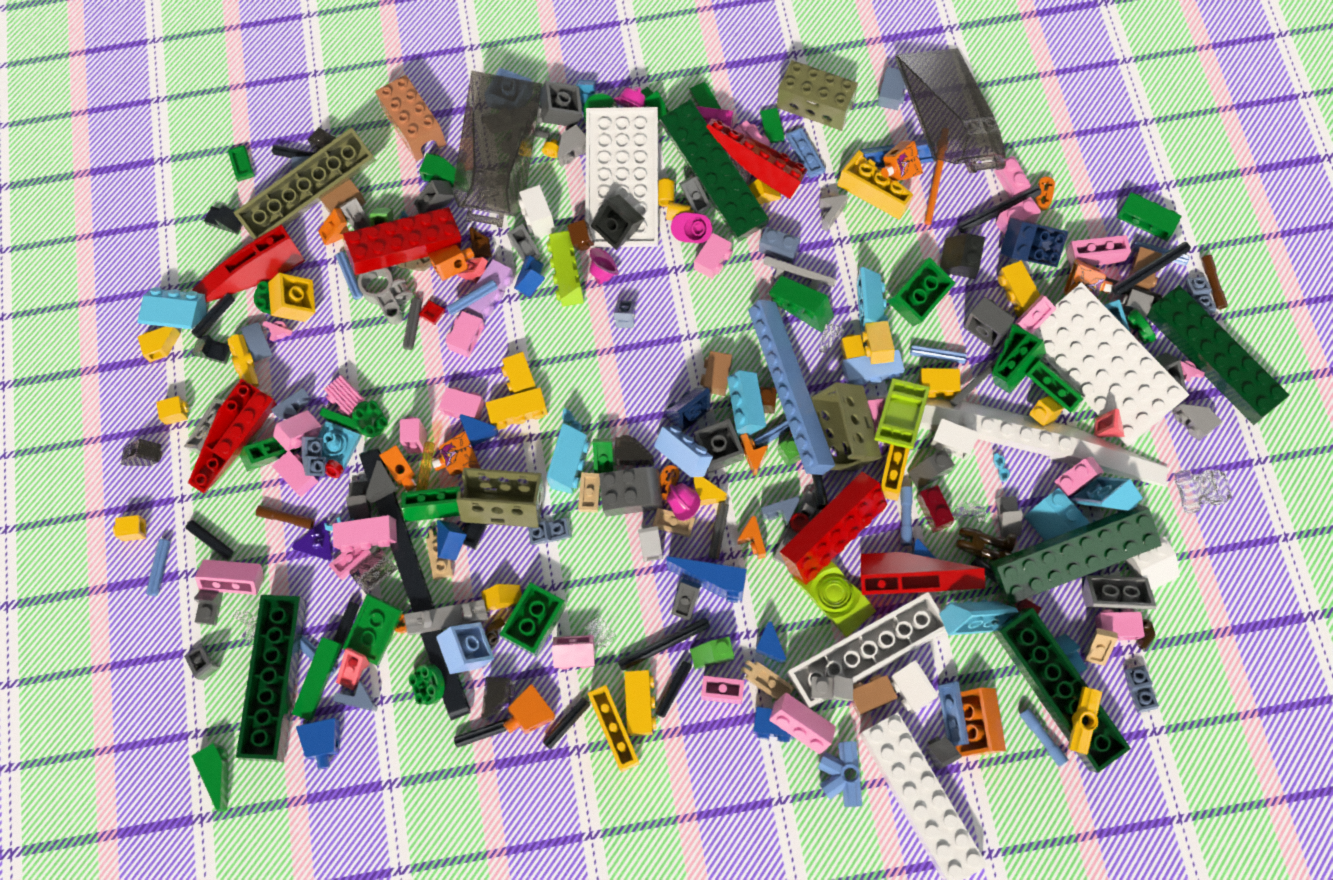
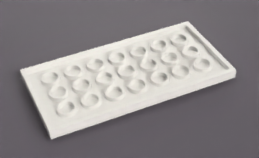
[585,107,658,247]
[1032,282,1189,447]

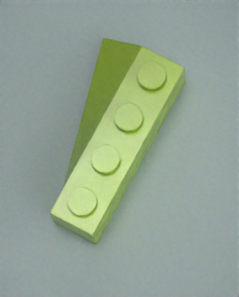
[546,231,584,307]

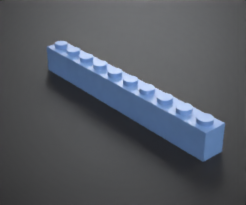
[748,299,835,475]

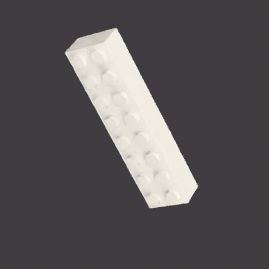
[787,592,946,709]
[860,712,988,880]

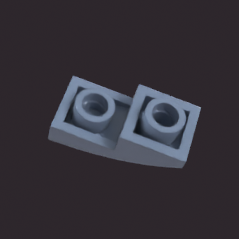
[1186,276,1216,314]
[240,322,272,362]
[302,437,326,476]
[528,517,572,545]
[1124,665,1159,713]

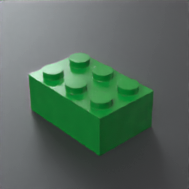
[887,257,956,326]
[499,582,567,658]

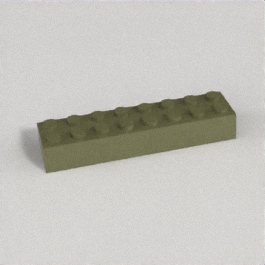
[233,127,376,240]

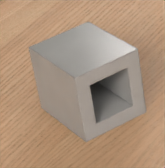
[1121,289,1154,318]

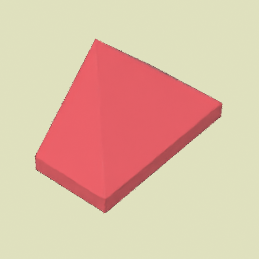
[1094,409,1125,437]

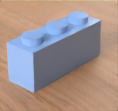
[842,350,905,386]
[654,425,713,477]

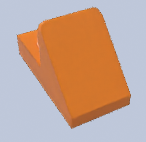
[318,208,349,245]
[739,433,768,476]
[737,516,766,559]

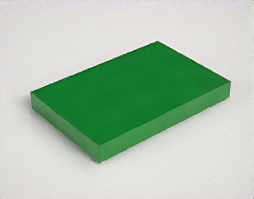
[342,594,404,666]

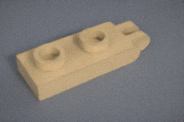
[426,527,454,580]
[740,660,795,701]

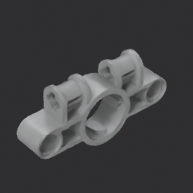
[358,265,413,325]

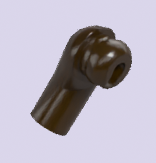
[485,616,506,645]
[1137,619,1156,651]

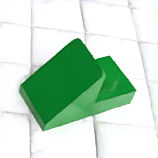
[641,86,669,121]
[593,438,614,473]

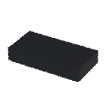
[463,523,488,550]

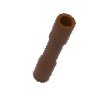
[1201,255,1228,310]
[256,505,315,530]

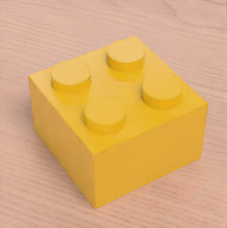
[268,273,316,322]

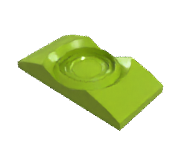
[874,378,930,450]
[792,561,876,638]

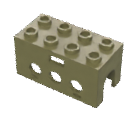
[777,60,858,131]
[811,382,882,471]
[456,468,544,528]

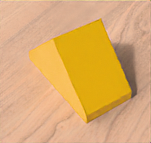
[748,179,781,204]
[693,477,727,506]
[481,584,522,611]

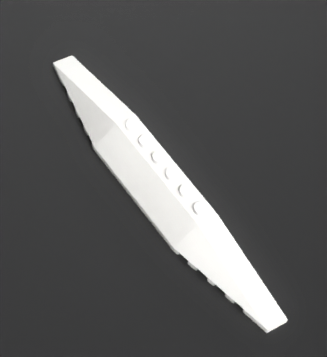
[866,395,1168,487]

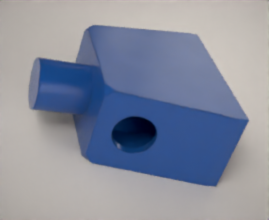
[296,718,340,770]

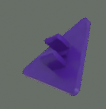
[292,520,332,561]

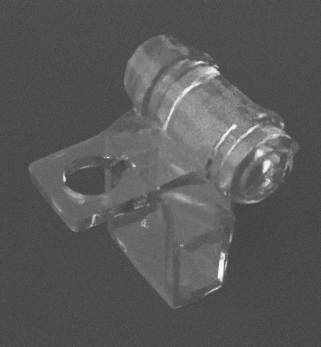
[1174,469,1232,514]

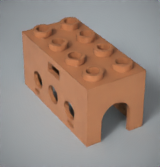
[375,75,446,161]

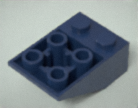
[1000,218,1069,267]

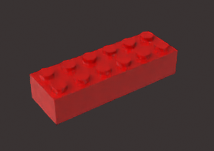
[343,207,461,275]
[779,471,887,585]

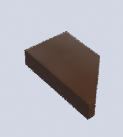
[469,227,492,258]

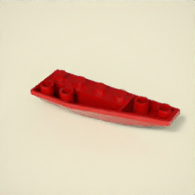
[706,118,807,199]
[192,224,305,303]
[188,379,277,494]
[861,552,986,595]

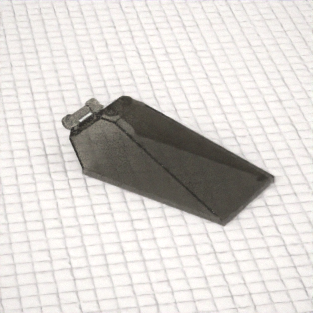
[895,48,1006,173]
[452,70,542,228]

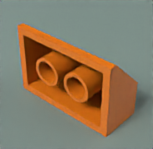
[956,688,1006,757]

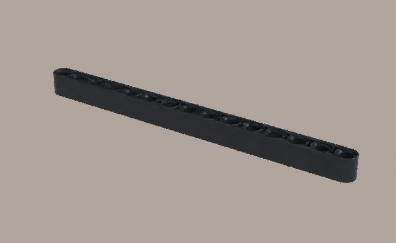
[359,447,471,721]

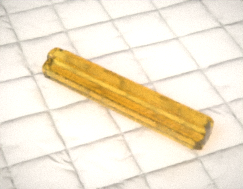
[416,441,435,491]

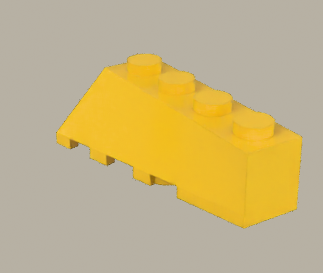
[837,150,914,220]

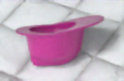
[613,86,645,108]
[671,213,712,243]
[589,248,619,284]
[667,483,701,521]

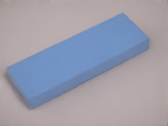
[786,127,826,179]
[938,681,969,747]

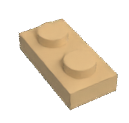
[578,473,600,513]
[653,508,695,538]
[1085,628,1118,666]

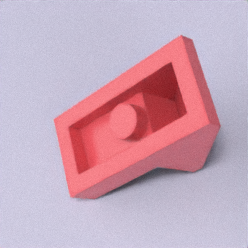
[457,257,488,284]
[336,647,370,691]

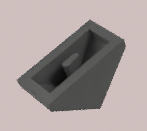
[365,460,398,503]

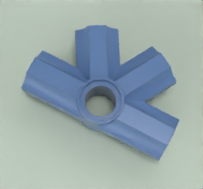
[818,741,863,807]

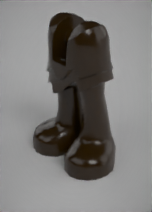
[956,527,1017,561]

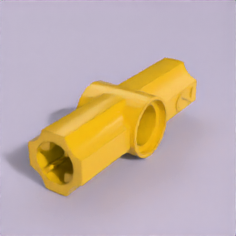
[227,334,259,388]
[1067,687,1102,755]

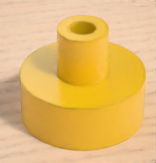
[542,139,559,158]

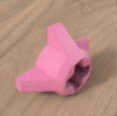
[262,321,293,341]
[1181,361,1205,382]

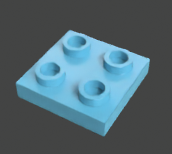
[318,421,362,470]

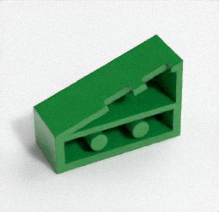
[769,276,834,333]
[992,324,1046,394]

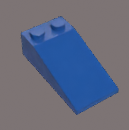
[666,556,747,603]

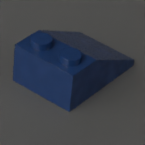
[666,388,710,432]

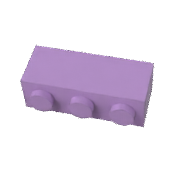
[465,259,514,320]

